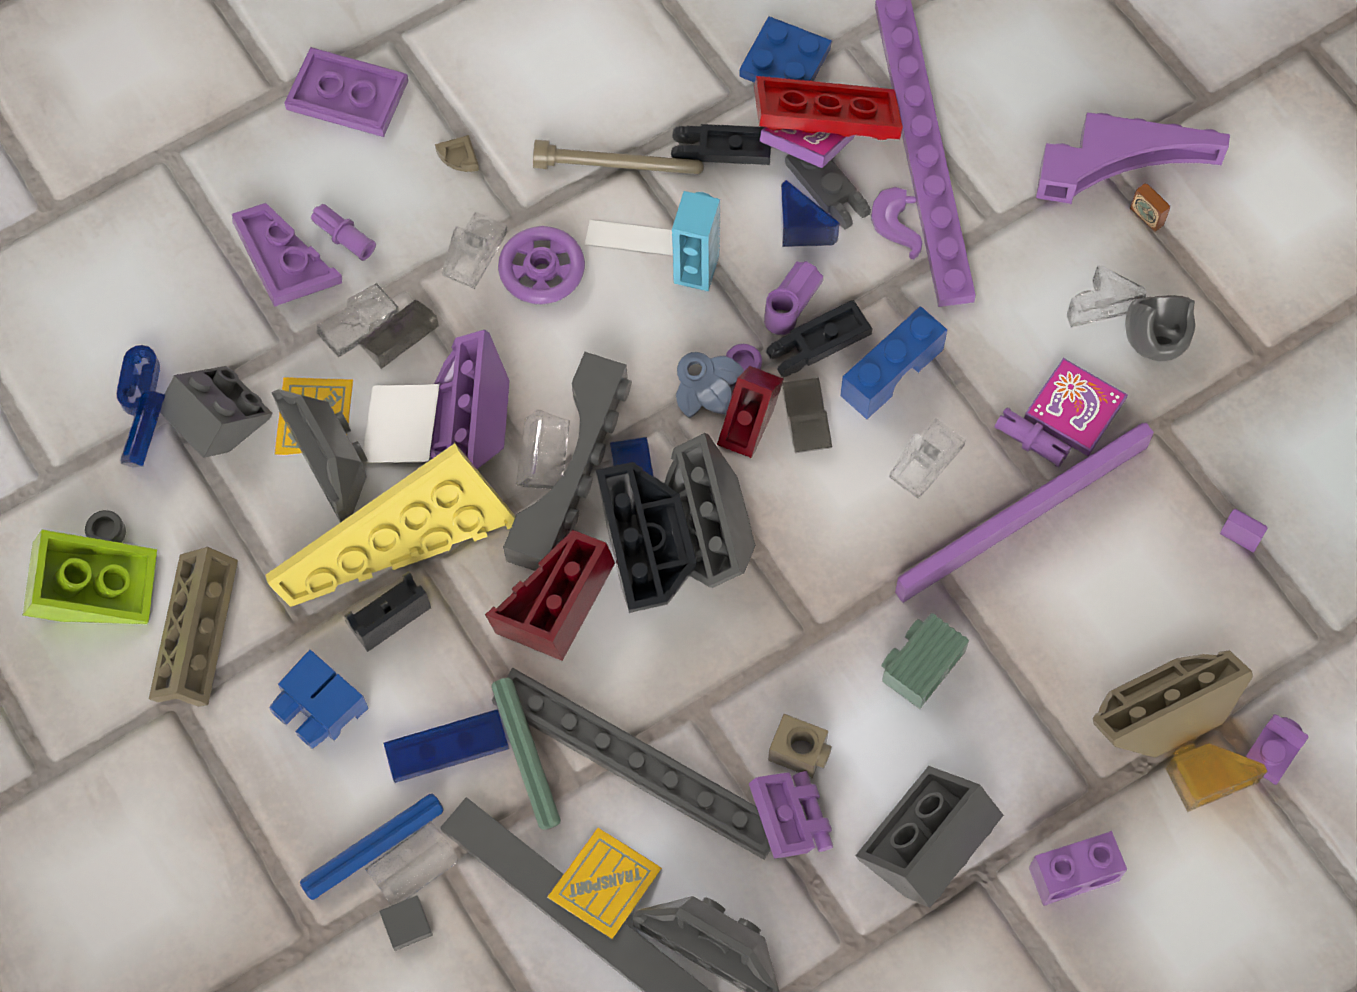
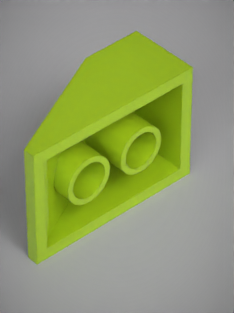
[22,529,157,624]

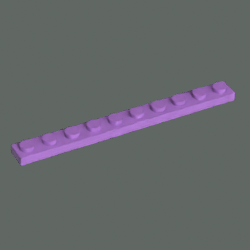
[875,0,976,307]

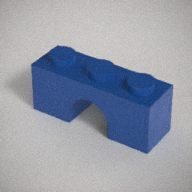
[840,306,948,419]

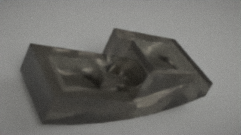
[782,377,832,453]

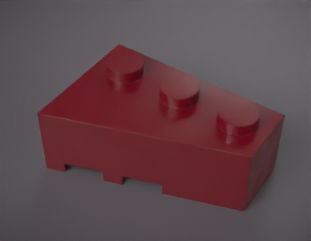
[485,530,615,661]

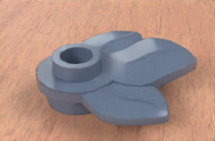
[676,352,744,418]

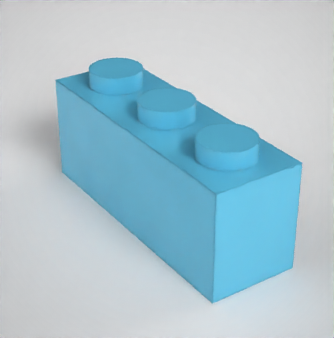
[672,191,720,292]

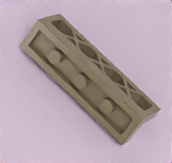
[149,547,238,707]

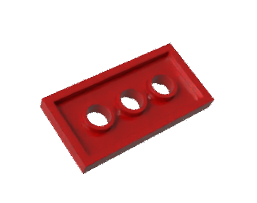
[754,76,903,140]

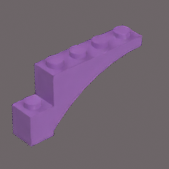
[1036,112,1230,204]

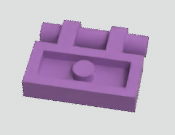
[749,771,833,859]

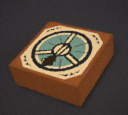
[1130,183,1170,232]

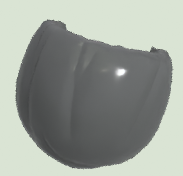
[1125,295,1196,361]

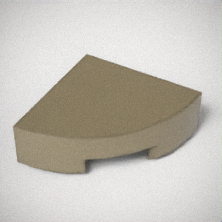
[435,135,479,172]

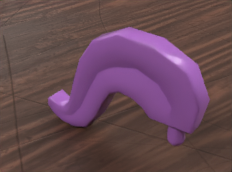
[871,187,922,260]

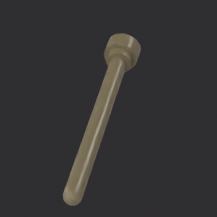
[533,140,704,174]

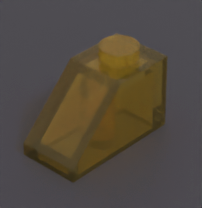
[1166,743,1268,812]

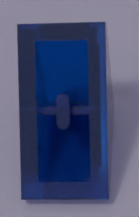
[780,180,840,247]

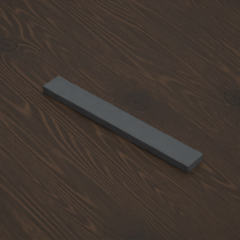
[492,668,771,860]
[440,797,712,992]

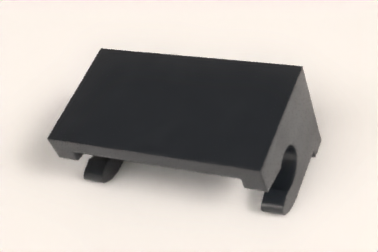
[344,571,431,652]

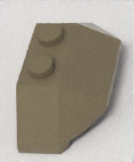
[1092,650,1253,758]

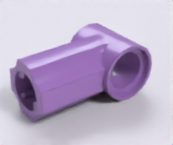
[764,261,823,335]

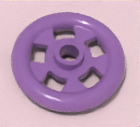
[498,226,585,304]

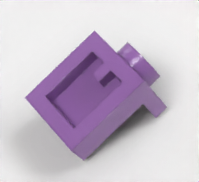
[1241,714,1309,785]

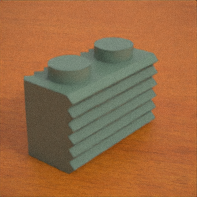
[881,613,969,709]

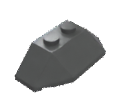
[271,389,368,523]
[664,433,756,588]
[632,896,779,992]

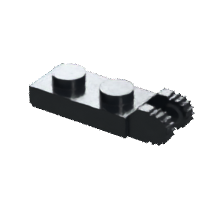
[671,124,771,165]
[766,300,873,377]

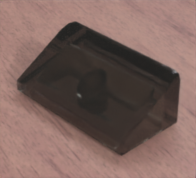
[358,299,439,369]

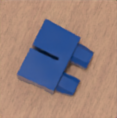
[269,650,369,749]

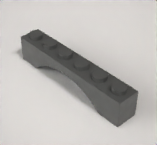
[503,352,632,571]

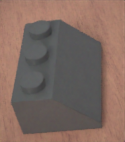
[855,766,1004,908]

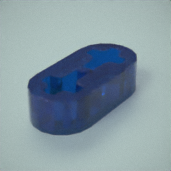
[116,345,160,416]

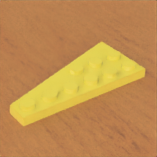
[265,443,516,607]

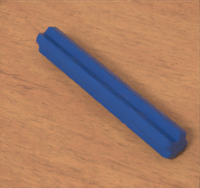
[300,793,444,900]

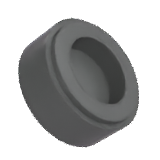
[85,510,126,543]

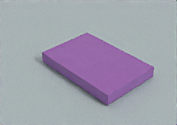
[284,47,409,137]

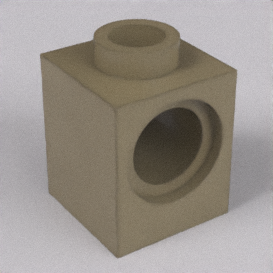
[768,714,832,778]

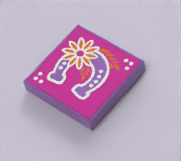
[760,127,855,168]
[1024,358,1128,457]

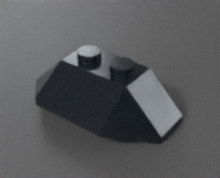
[596,462,697,613]

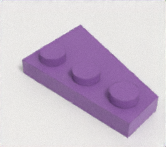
[232,203,342,307]

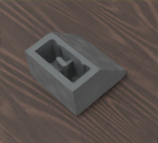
[157,366,273,458]

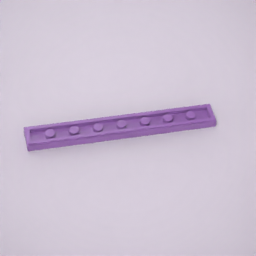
[895,422,1154,603]

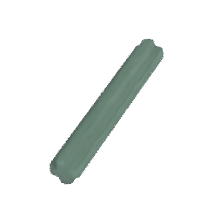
[491,677,561,830]

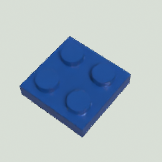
[739,16,832,83]

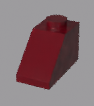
[717,366,784,458]

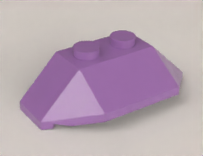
[430,329,510,469]

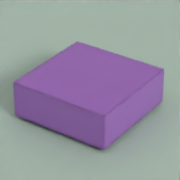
[1220,509,1268,553]

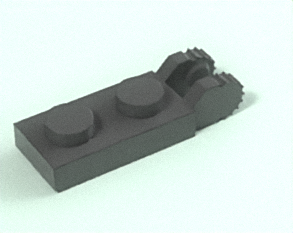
[785,154,871,230]

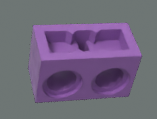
[1029,831,1127,906]

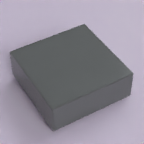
[379,895,433,951]

